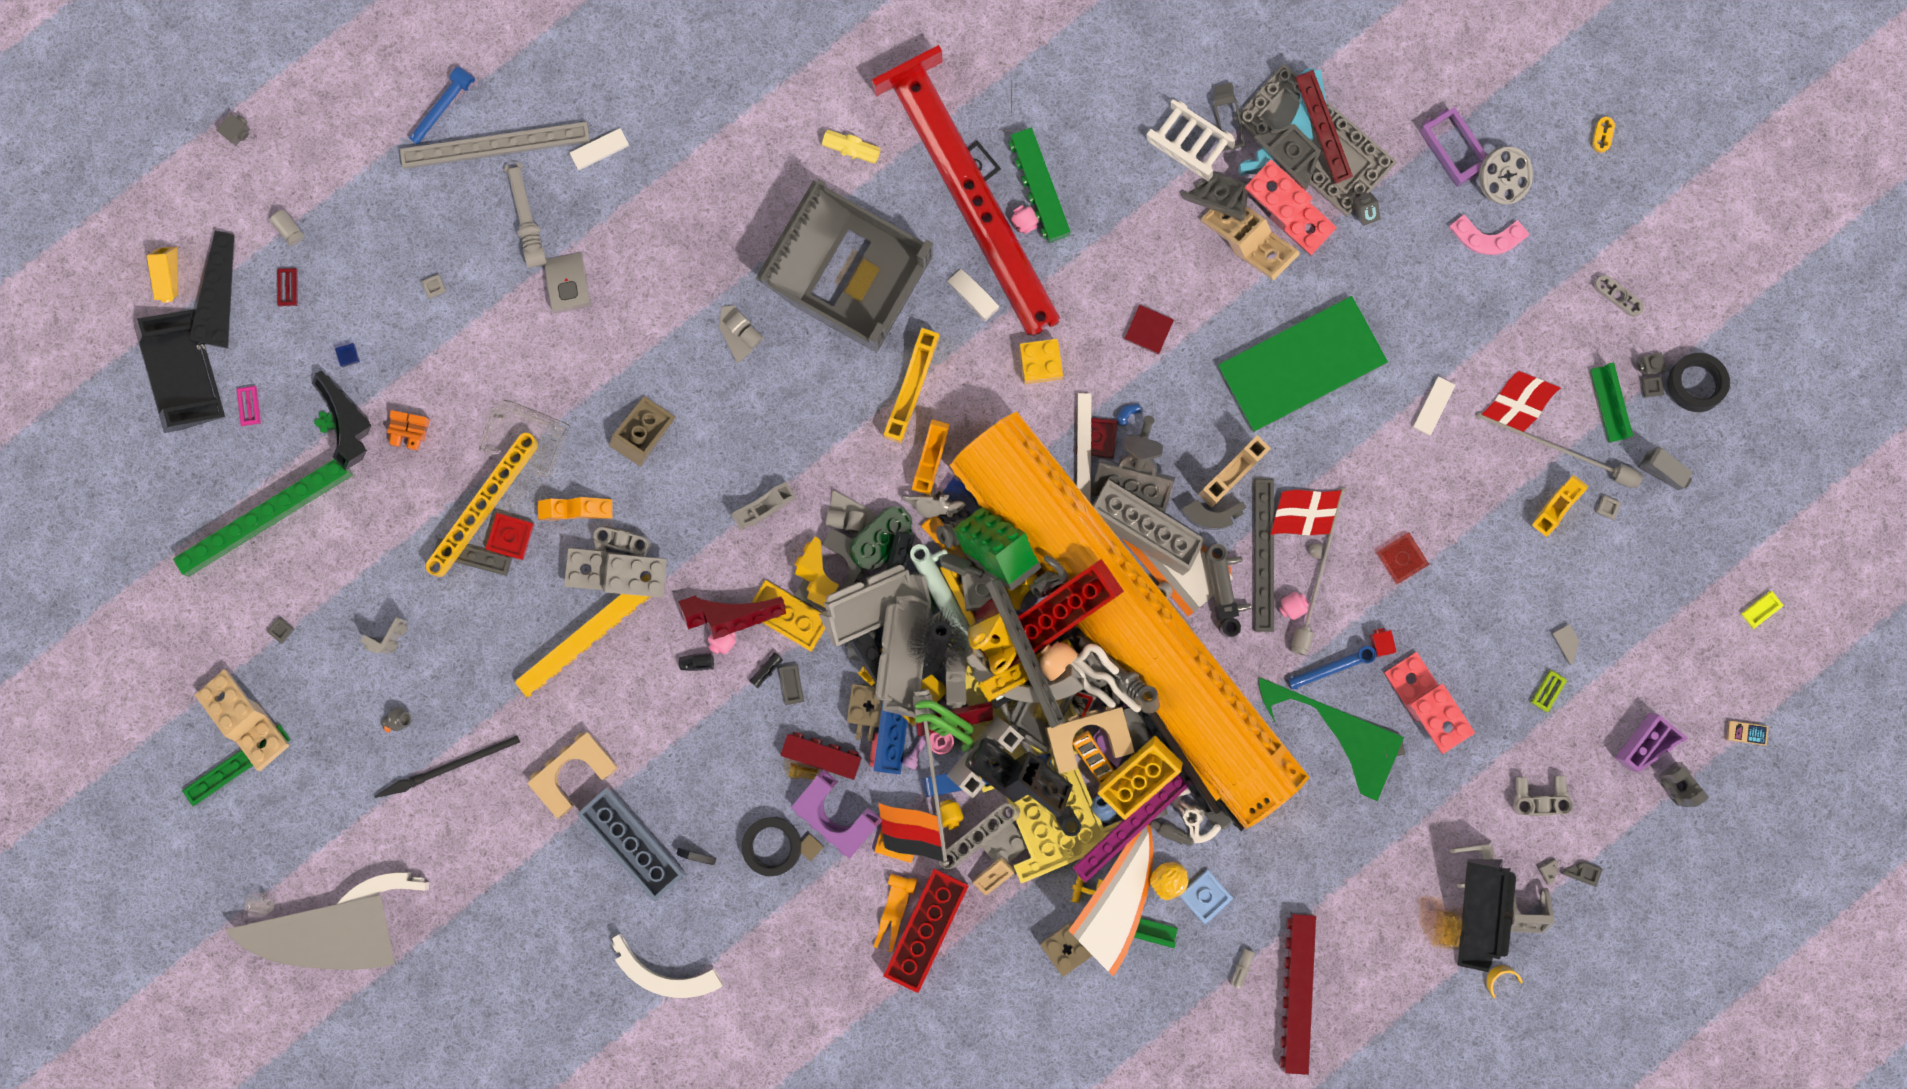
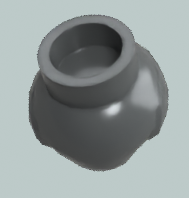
[381,706,411,732]

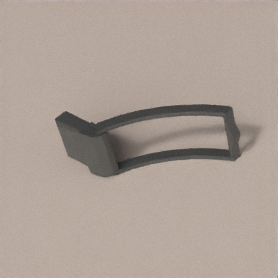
[1213,82,1246,151]

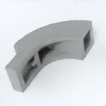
[731,482,796,531]

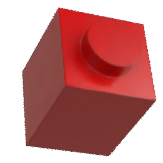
[1369,628,1397,657]

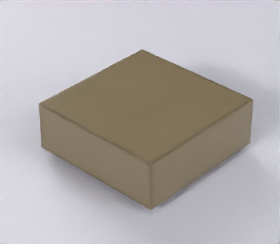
[801,834,824,861]

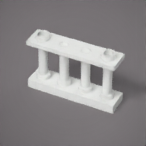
[1147,99,1235,182]

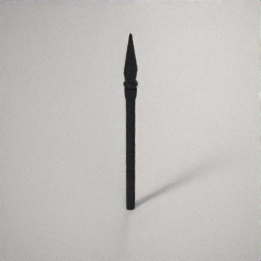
[374,735,520,798]

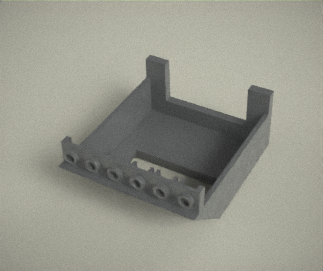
[755,179,934,353]

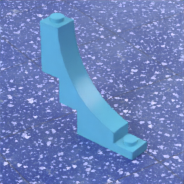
[1238,68,1327,176]

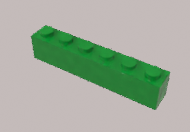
[1008,127,1071,243]

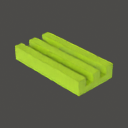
[1530,670,1567,713]

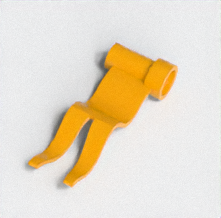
[873,873,918,953]

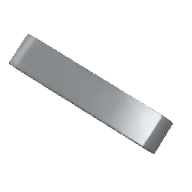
[939,803,1020,869]

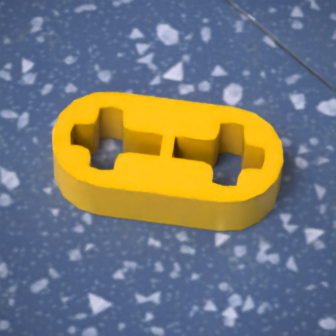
[1592,117,1615,153]

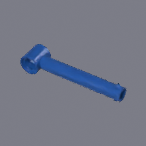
[409,66,475,145]
[1287,646,1376,690]

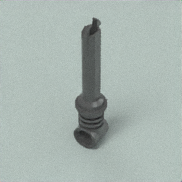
[1077,634,1160,713]

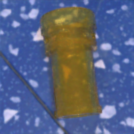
[789,763,818,780]

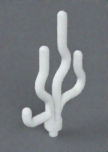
[1056,641,1141,712]

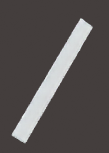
[1077,393,1091,502]

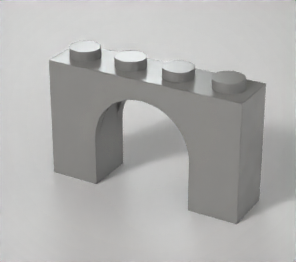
[947,716,1024,798]

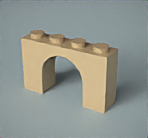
[1198,435,1271,508]
[1045,705,1135,774]
[527,732,619,819]

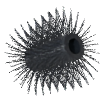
[907,606,969,675]

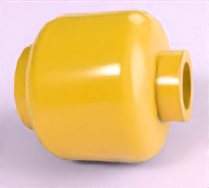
[936,799,964,830]

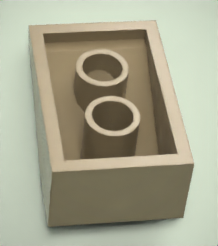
[609,396,676,467]

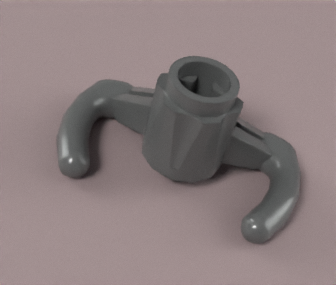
[1030,555,1069,598]

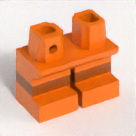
[387,410,430,451]

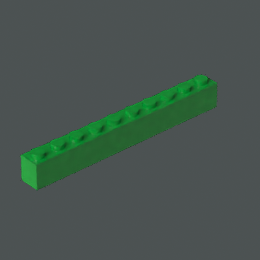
[173,459,353,577]

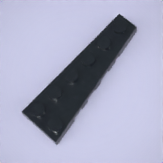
[189,230,235,349]

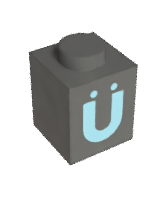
[1353,192,1381,226]

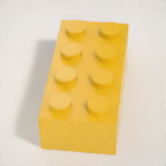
[1097,736,1183,820]

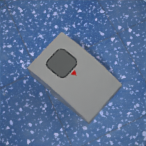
[545,252,592,313]

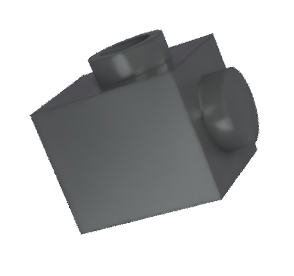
[216,113,250,146]

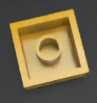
[1019,339,1063,385]

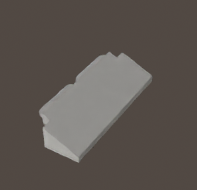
[819,565,931,647]
[876,596,931,717]

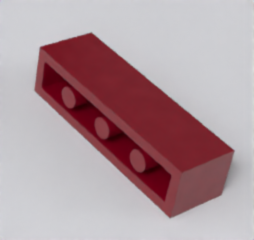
[780,731,862,780]

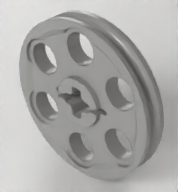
[1479,147,1533,204]

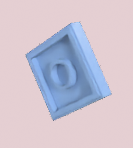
[1179,869,1234,924]

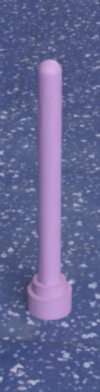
[901,694,946,771]

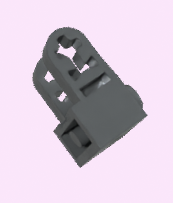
[1658,762,1709,807]

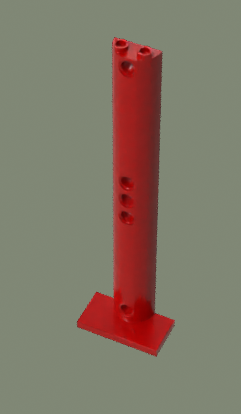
[872,45,1061,336]

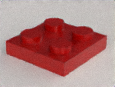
[486,513,535,560]

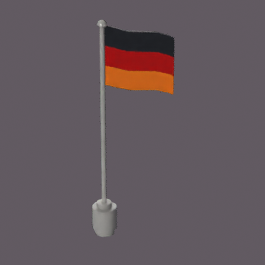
[878,689,949,866]

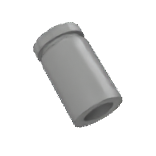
[270,210,305,246]

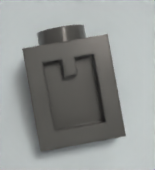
[1637,352,1667,377]

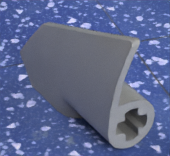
[719,305,764,363]
[826,490,875,534]

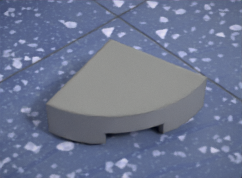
[1538,859,1558,885]

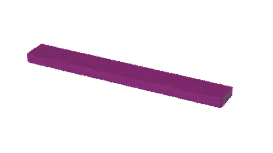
[1072,774,1188,883]

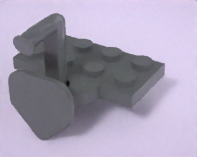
[1091,415,1175,512]

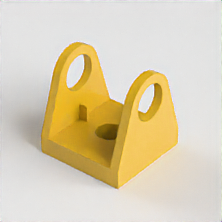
[967,613,1017,675]

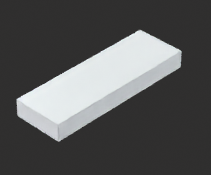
[570,128,629,170]
[1412,376,1455,436]

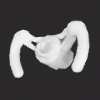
[1172,788,1221,843]

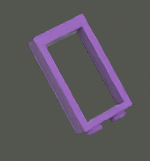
[1420,107,1491,187]

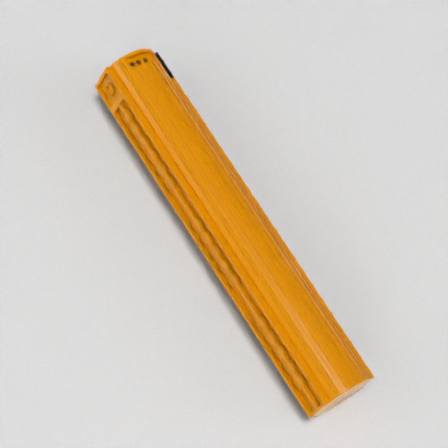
[950,411,1310,831]

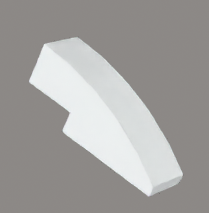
[947,269,999,322]

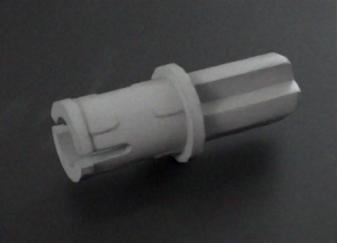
[1231,949,1256,988]

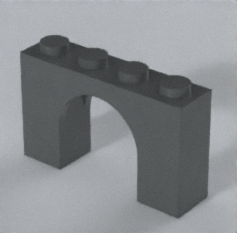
[795,528,865,612]

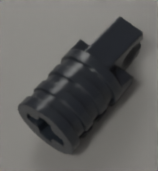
[678,652,714,671]

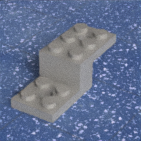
[564,548,667,597]

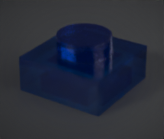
[335,343,360,368]

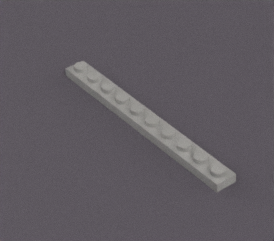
[400,122,591,169]

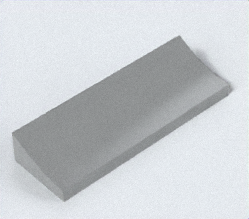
[1092,479,1205,576]

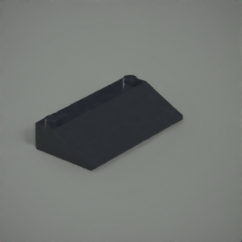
[134,309,225,433]

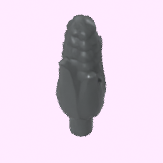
[1150,820,1194,845]

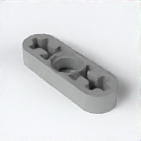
[1594,275,1644,317]

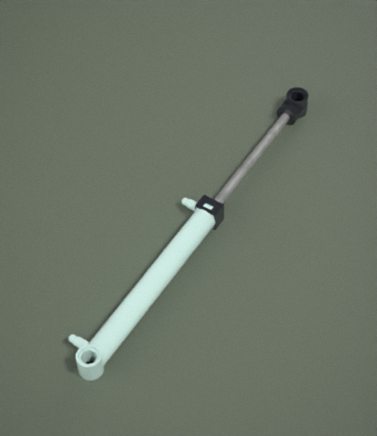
[910,544,1081,836]

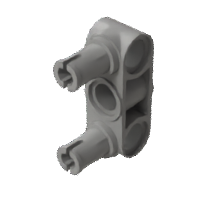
[593,526,651,557]
[1513,776,1573,816]

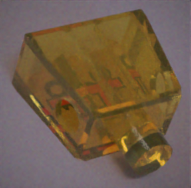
[1433,910,1462,950]

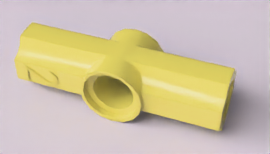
[822,129,881,164]

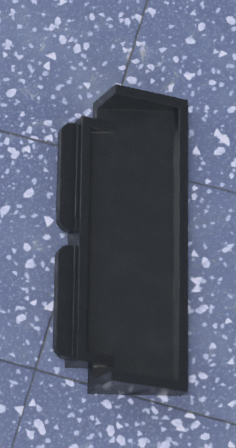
[1457,859,1516,972]

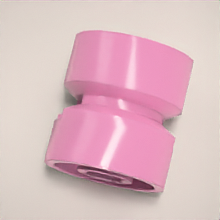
[930,733,954,755]

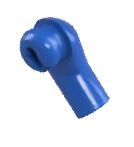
[1117,403,1141,426]

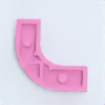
[1449,214,1530,255]

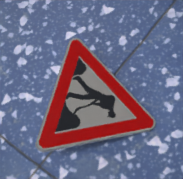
[1071,691,1096,718]

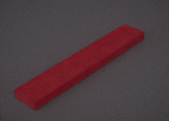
[1295,70,1353,184]

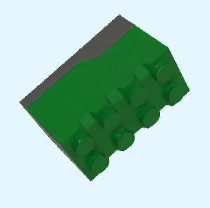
[953,507,1041,591]

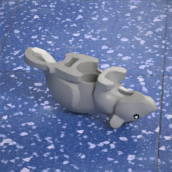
[903,494,966,518]

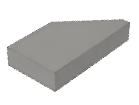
[1552,624,1579,665]

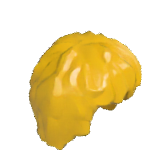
[1150,862,1188,900]

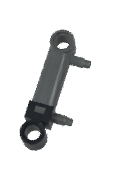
[1205,544,1252,637]

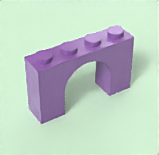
[791,769,882,859]

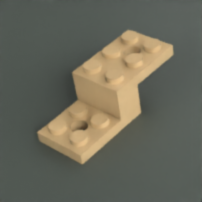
[1201,206,1300,281]
[195,669,290,771]

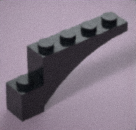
[312,370,372,471]

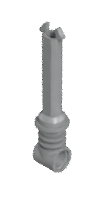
[504,162,547,268]

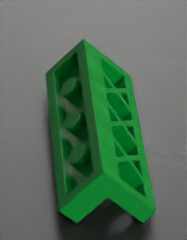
[1590,362,1633,443]
[1134,918,1178,949]

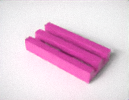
[237,386,261,427]

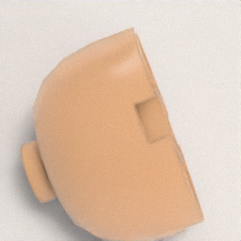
[1039,642,1078,681]

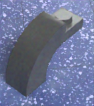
[1180,500,1247,530]

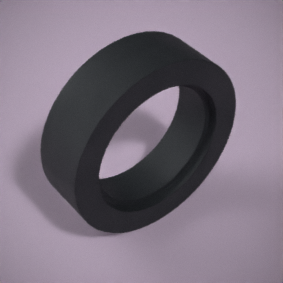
[1667,353,1730,412]
[742,817,801,876]

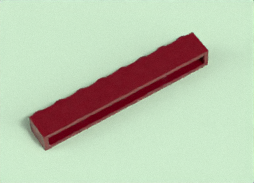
[1279,913,1316,1075]

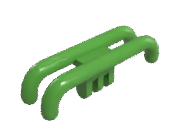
[915,700,974,752]

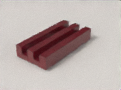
[277,268,298,307]

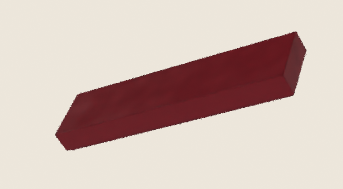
[915,702,993,736]

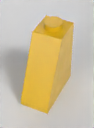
[147,247,178,303]

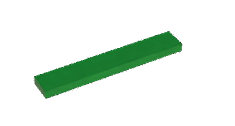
[182,724,291,807]

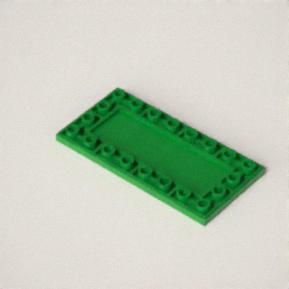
[1218,296,1388,433]

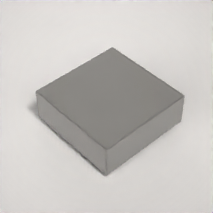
[421,274,447,299]
[1595,495,1621,520]

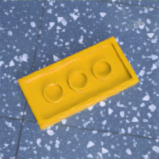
[752,580,825,652]

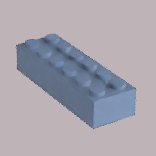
[577,787,686,902]

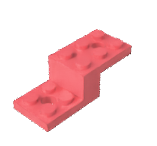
[1244,159,1337,256]
[1384,652,1475,754]

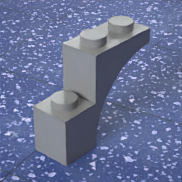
[945,651,966,710]

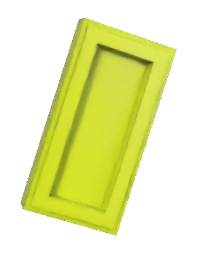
[1741,590,1784,629]

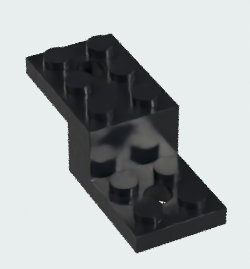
[969,737,1073,817]

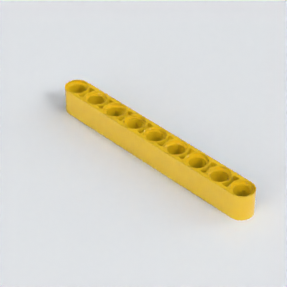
[426,433,538,577]
[515,574,651,698]

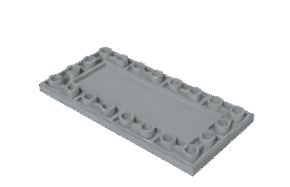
[1234,64,1397,217]

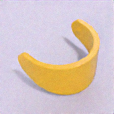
[1486,965,1523,998]

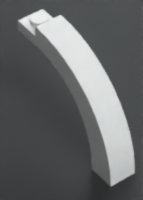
[337,872,430,904]
[612,934,724,998]

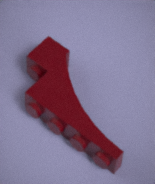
[678,595,786,639]

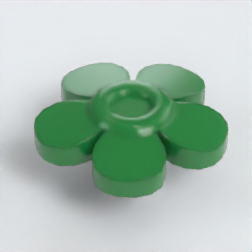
[314,411,335,433]

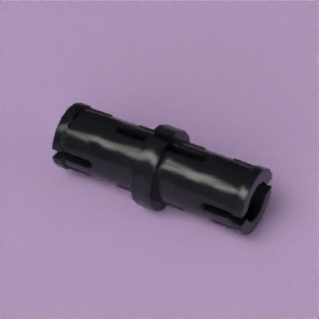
[749,652,783,689]

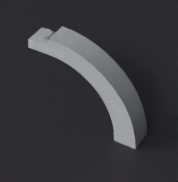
[967,647,1084,703]

